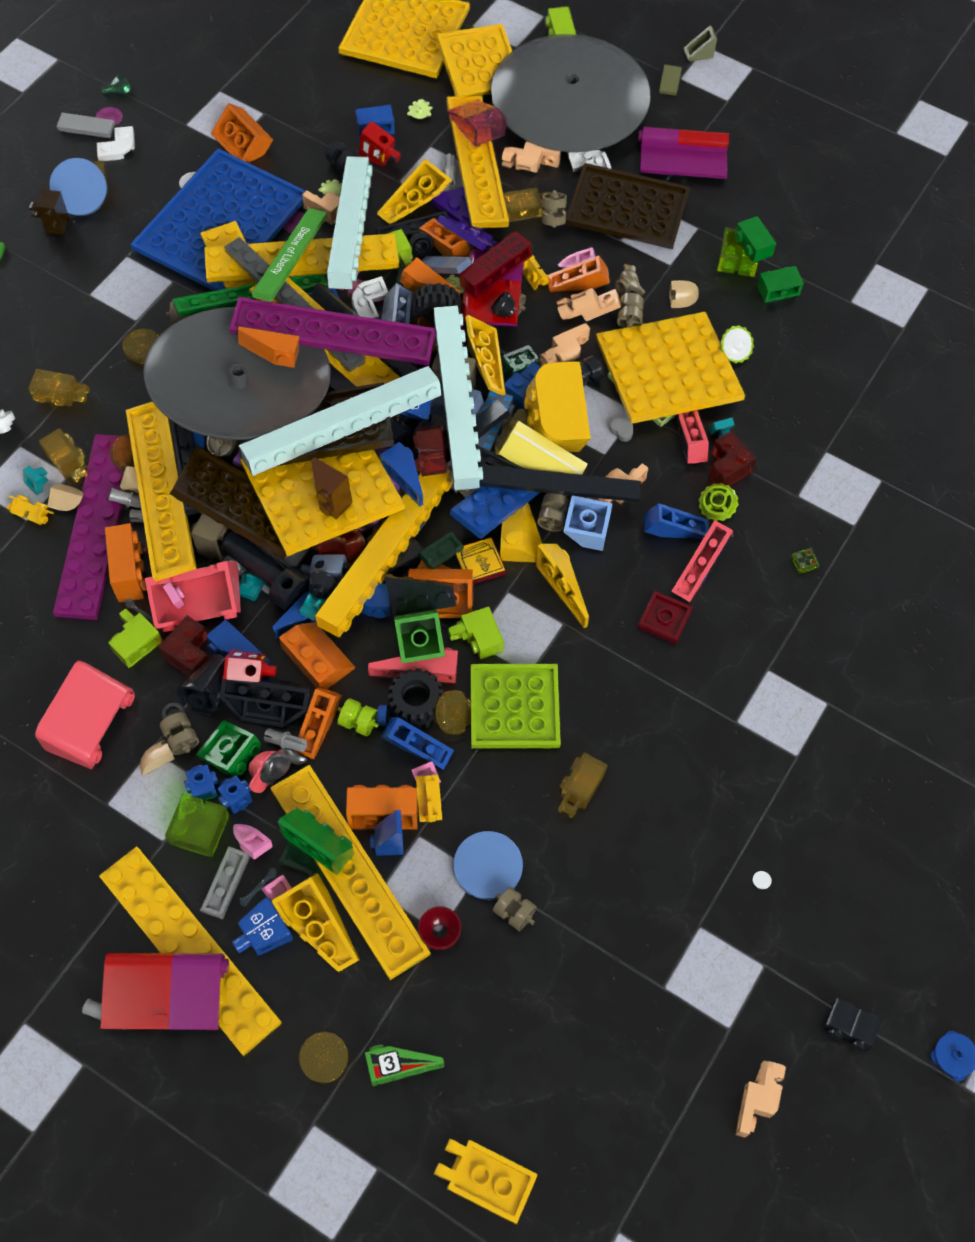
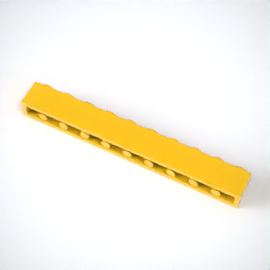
[315,461,452,638]

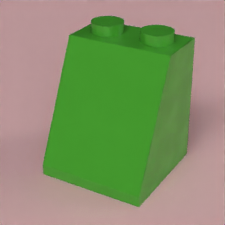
[394,609,445,663]

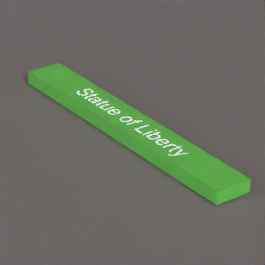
[252,208,327,302]

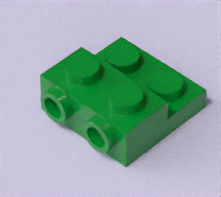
[196,720,262,778]

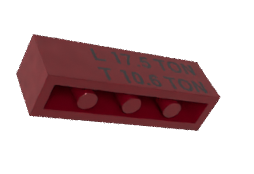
[459,231,532,299]

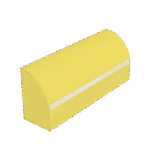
[499,421,587,497]

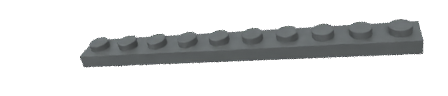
[224,237,365,372]

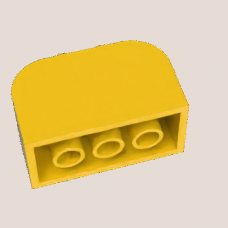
[524,362,591,452]

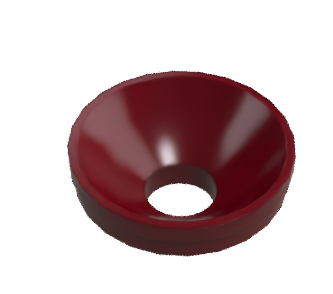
[418,906,461,950]

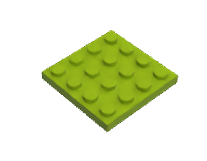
[471,664,561,748]

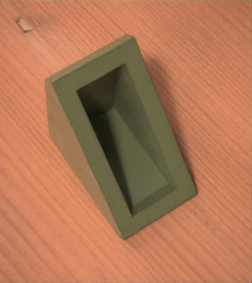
[684,25,717,62]
[659,64,682,96]

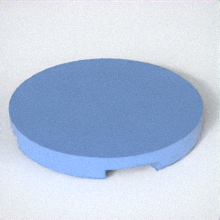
[50,158,107,216]
[454,831,523,901]

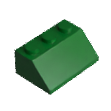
[277,808,354,875]

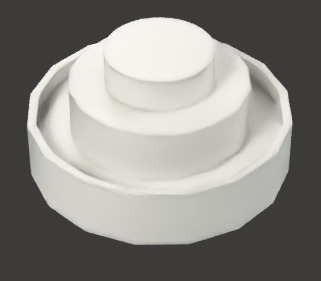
[0,409,15,434]

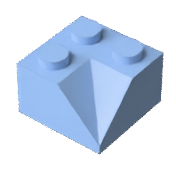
[564,495,613,551]

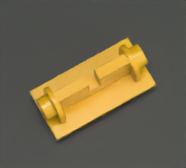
[523,255,549,290]
[7,494,54,525]
[416,775,442,822]

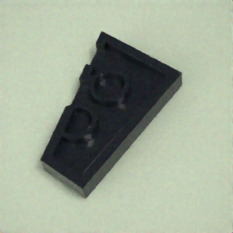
[385,574,457,616]

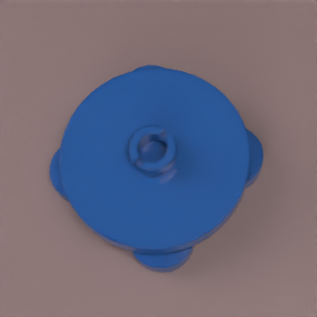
[930,1031,975,1082]

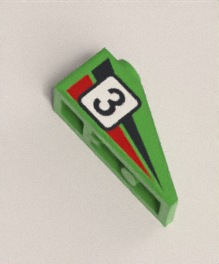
[365,1044,444,1086]

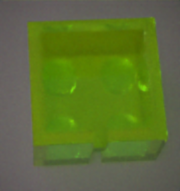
[717,227,759,277]
[165,794,229,857]

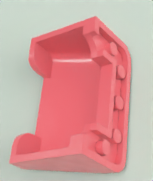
[145,561,241,632]
[35,661,135,770]

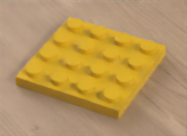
[436,23,512,98]

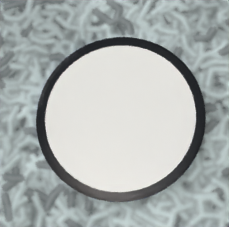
[752,870,772,890]

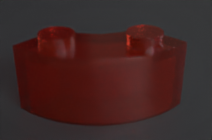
[413,425,447,477]
[312,529,366,563]

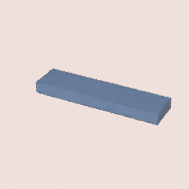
[421,256,472,274]

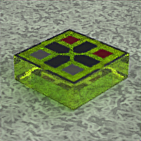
[791,547,820,574]

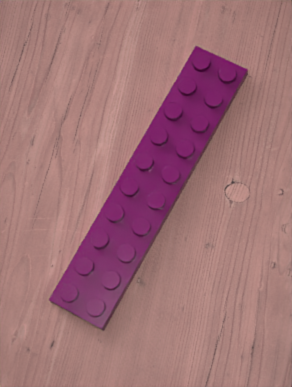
[229,297,436,366]
[53,434,133,620]

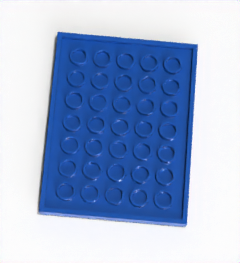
[130,149,306,291]

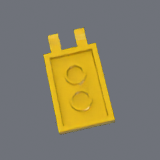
[434,1139,538,1224]

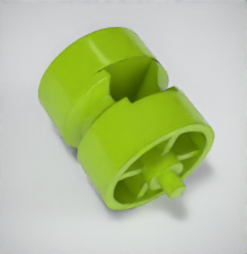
[337,698,379,737]

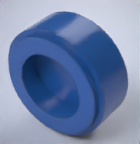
[377,704,390,726]

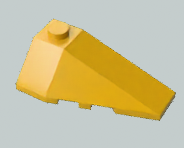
[376,159,452,225]
[500,503,542,563]
[536,544,589,628]

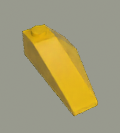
[466,315,505,396]
[271,873,360,972]

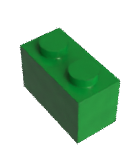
[734,216,776,263]
[757,266,804,303]

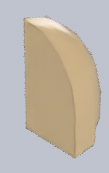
[669,281,699,308]
[48,483,84,511]
[140,740,175,776]

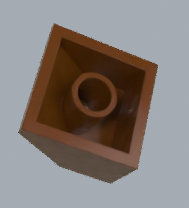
[312,457,353,519]

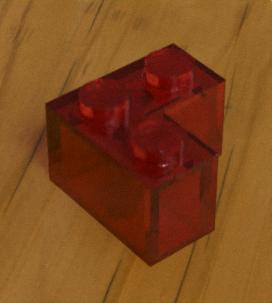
[709,431,757,486]
[159,615,208,676]

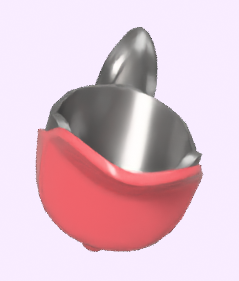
[249,748,307,793]

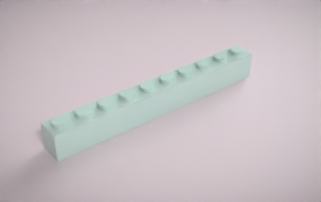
[327,156,372,289]
[434,306,483,490]
[239,366,441,476]

